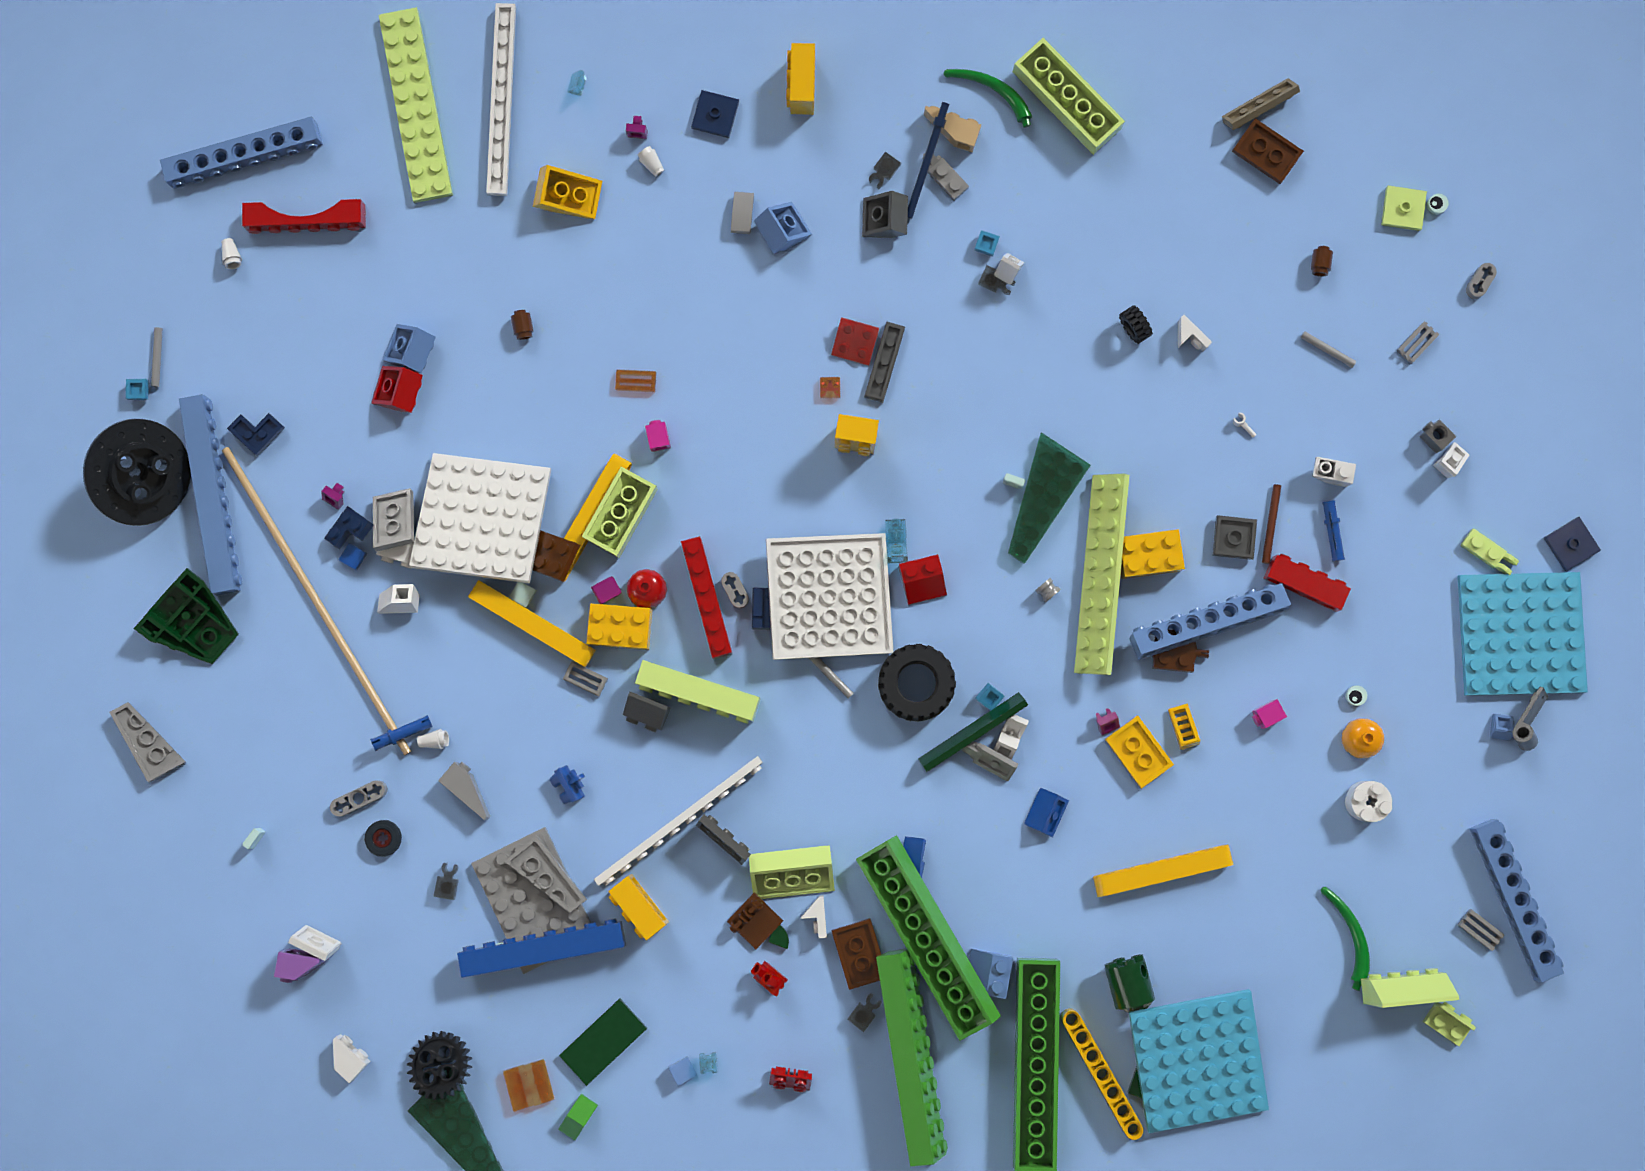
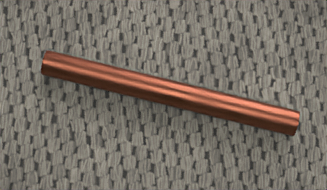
[1262,484,1281,564]

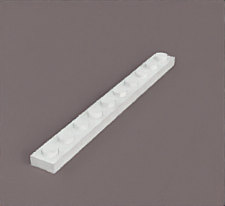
[486,3,516,196]
[594,756,763,886]

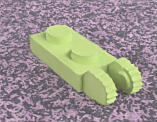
[1461,528,1519,575]

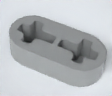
[1466,263,1497,299]
[721,572,749,609]

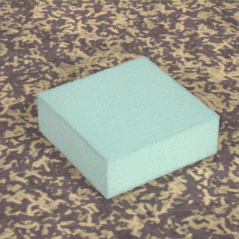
[1003,473,1025,489]
[509,582,537,608]
[243,828,266,849]

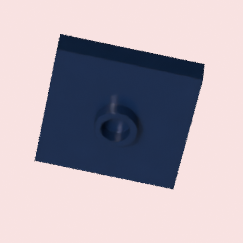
[691,90,739,138]
[1543,517,1601,571]

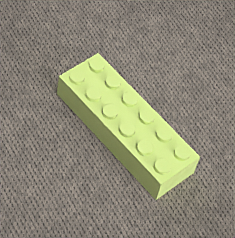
[1012,38,1125,155]
[635,660,760,724]

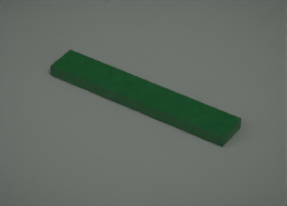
[918,692,1028,772]

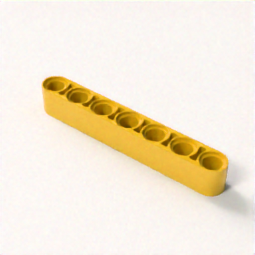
[564,453,632,582]
[468,580,596,667]
[1093,844,1234,897]
[1060,1008,1143,1140]

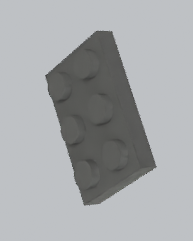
[696,814,751,865]

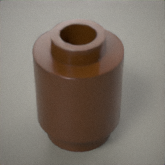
[1311,246,1333,277]
[511,310,534,340]

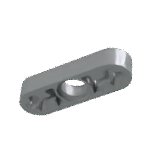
[330,781,387,816]

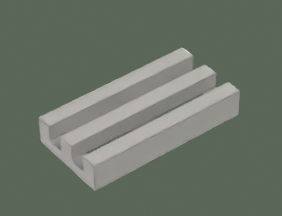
[1397,321,1439,364]
[563,661,608,697]
[1458,909,1504,951]

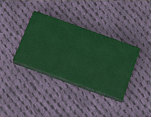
[559,998,647,1086]

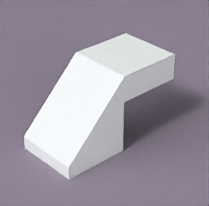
[993,714,1029,760]

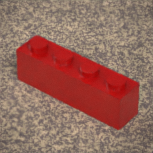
[1263,554,1351,612]

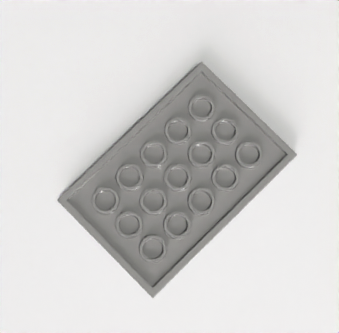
[471,827,591,974]

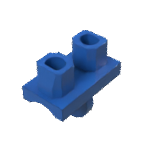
[549,765,585,804]

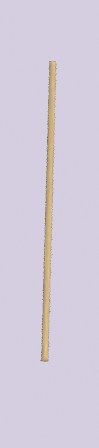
[222,447,411,755]

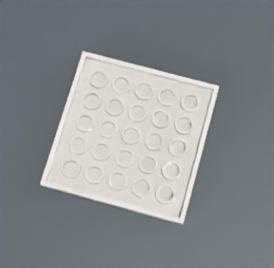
[409,453,551,583]
[766,533,893,660]

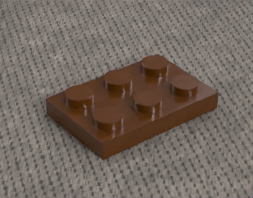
[1232,118,1304,184]
[532,530,581,582]
[831,918,881,990]

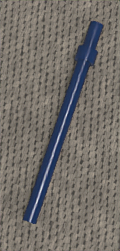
[908,102,950,219]

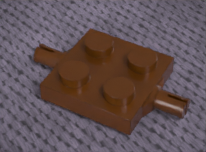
[1152,629,1209,673]

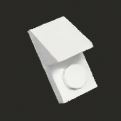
[994,253,1025,284]
[1178,315,1212,351]
[1433,442,1469,478]
[801,895,827,938]

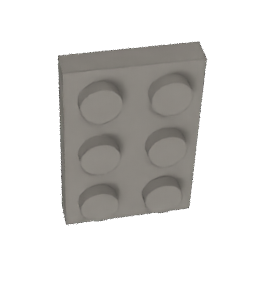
[373,488,414,552]

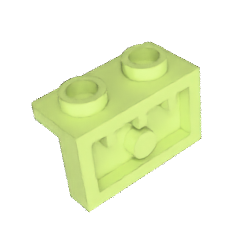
[1423,1002,1476,1046]

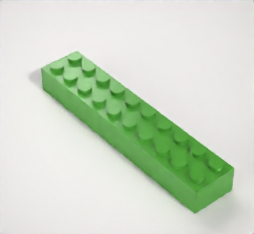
[856,835,1001,1041]
[876,949,948,1166]
[1013,958,1060,1171]

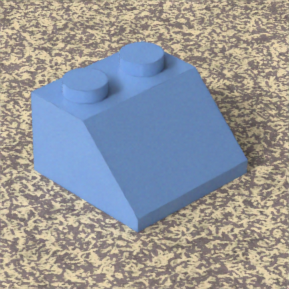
[754,202,812,254]
[382,324,436,373]
[969,948,1013,999]

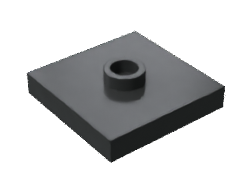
[1212,515,1257,560]

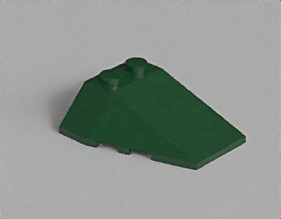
[133,568,239,664]

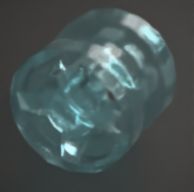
[699,1052,718,1074]

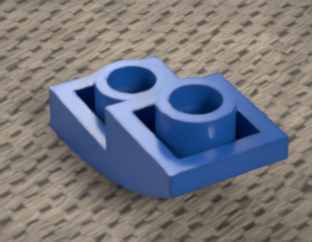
[903,836,926,878]

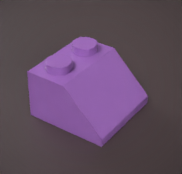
[274,948,329,983]

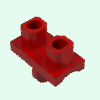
[751,961,788,997]

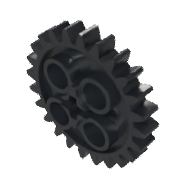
[407,1031,472,1100]

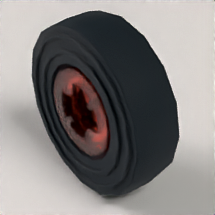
[364,820,402,857]

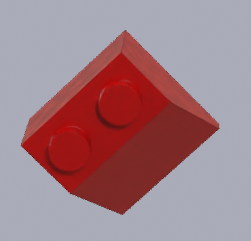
[371,366,423,413]
[898,554,947,605]

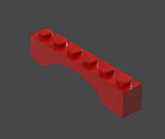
[242,199,366,234]
[681,536,733,659]

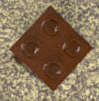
[727,892,784,949]

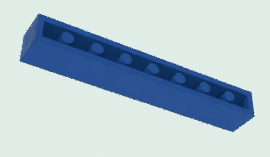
[457,918,626,978]

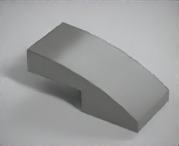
[731,192,754,234]

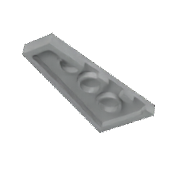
[110,702,187,783]
[504,835,587,913]

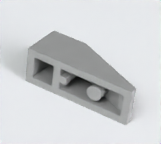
[438,762,490,820]

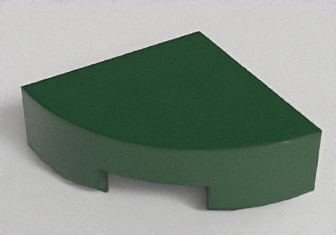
[769,925,789,949]

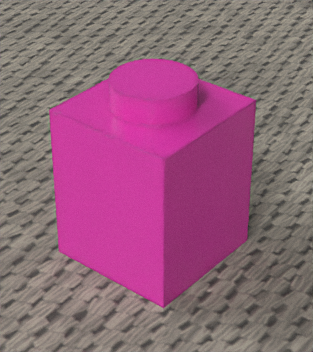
[645,420,671,452]
[1252,699,1287,729]

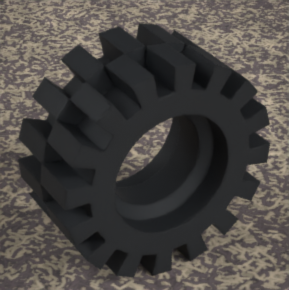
[1119,305,1153,344]

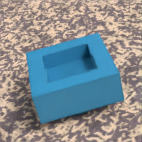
[974,230,1000,257]
[126,379,149,400]
[975,683,1005,710]

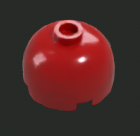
[627,569,667,609]

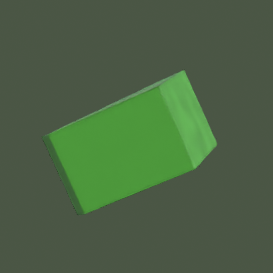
[558,1094,598,1140]

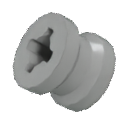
[1035,578,1061,603]

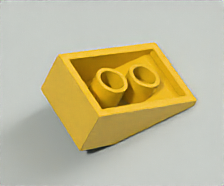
[532,165,602,219]

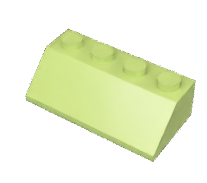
[582,467,658,558]
[749,845,835,899]
[1361,968,1459,1008]

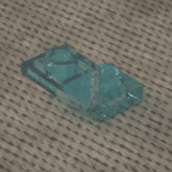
[885,519,908,563]

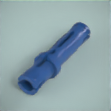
[1322,500,1345,562]
[370,715,432,751]

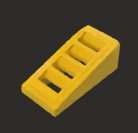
[1168,703,1200,750]

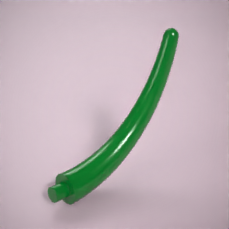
[943,69,1032,128]
[1321,887,1370,991]

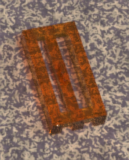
[615,370,657,392]

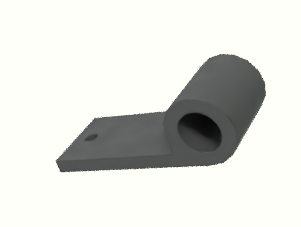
[1512,686,1548,751]

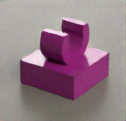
[626,116,648,139]
[321,483,344,510]
[1096,708,1120,735]

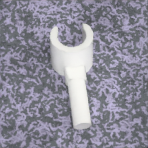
[1233,412,1257,437]

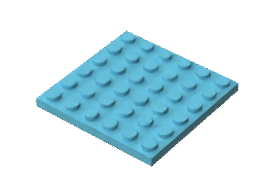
[1458,572,1588,696]
[1129,989,1269,1133]

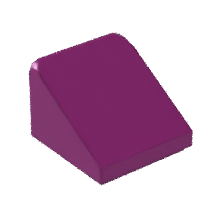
[591,576,622,604]

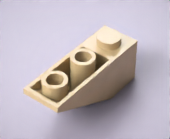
[924,106,981,152]

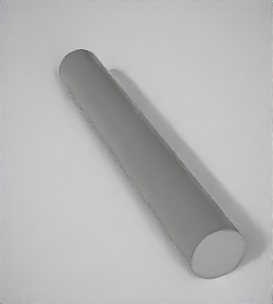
[151,327,163,387]
[1301,331,1356,368]
[809,657,854,699]

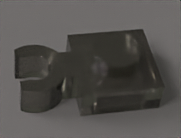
[869,152,901,189]
[978,265,1016,295]
[434,862,459,900]
[847,993,882,1032]

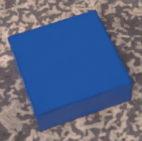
[339,543,367,570]

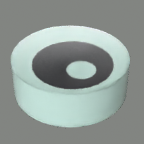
[1427,194,1449,215]
[1345,686,1367,706]

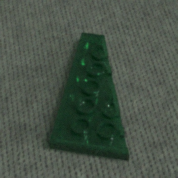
[1008,432,1091,564]
[408,1069,503,1171]

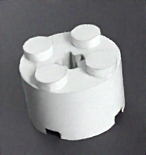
[1345,781,1392,822]

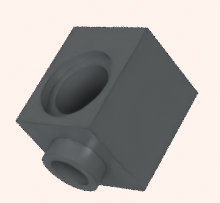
[1419,419,1456,453]

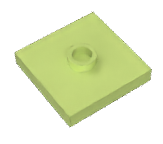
[1381,185,1427,231]

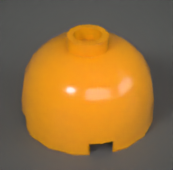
[1342,718,1384,758]

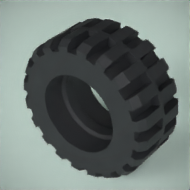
[878,644,956,722]

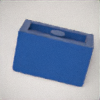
[1024,788,1069,837]

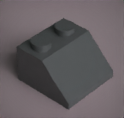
[862,191,908,238]
[623,692,671,732]

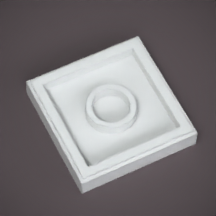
[288,925,342,961]

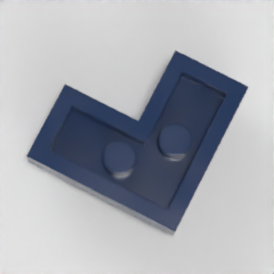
[227,413,285,456]
[324,506,374,549]

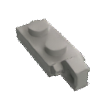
[922,152,969,201]
[962,741,1018,781]

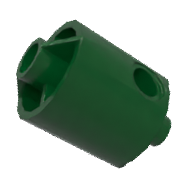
[1104,954,1155,1013]

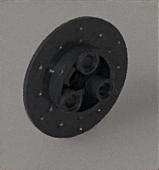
[83,419,191,526]

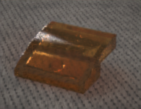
[502,1059,554,1112]

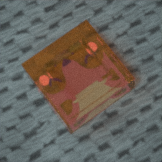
[820,377,840,398]

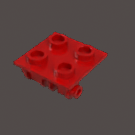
[831,317,879,366]
[769,1066,812,1092]

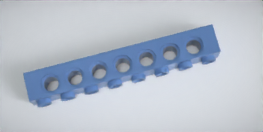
[160,116,323,188]
[1129,583,1291,660]
[1469,819,1564,983]

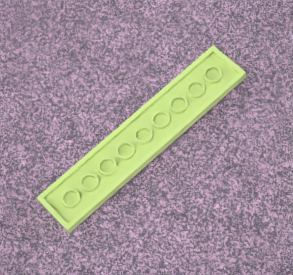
[379,7,453,203]
[1074,474,1130,675]

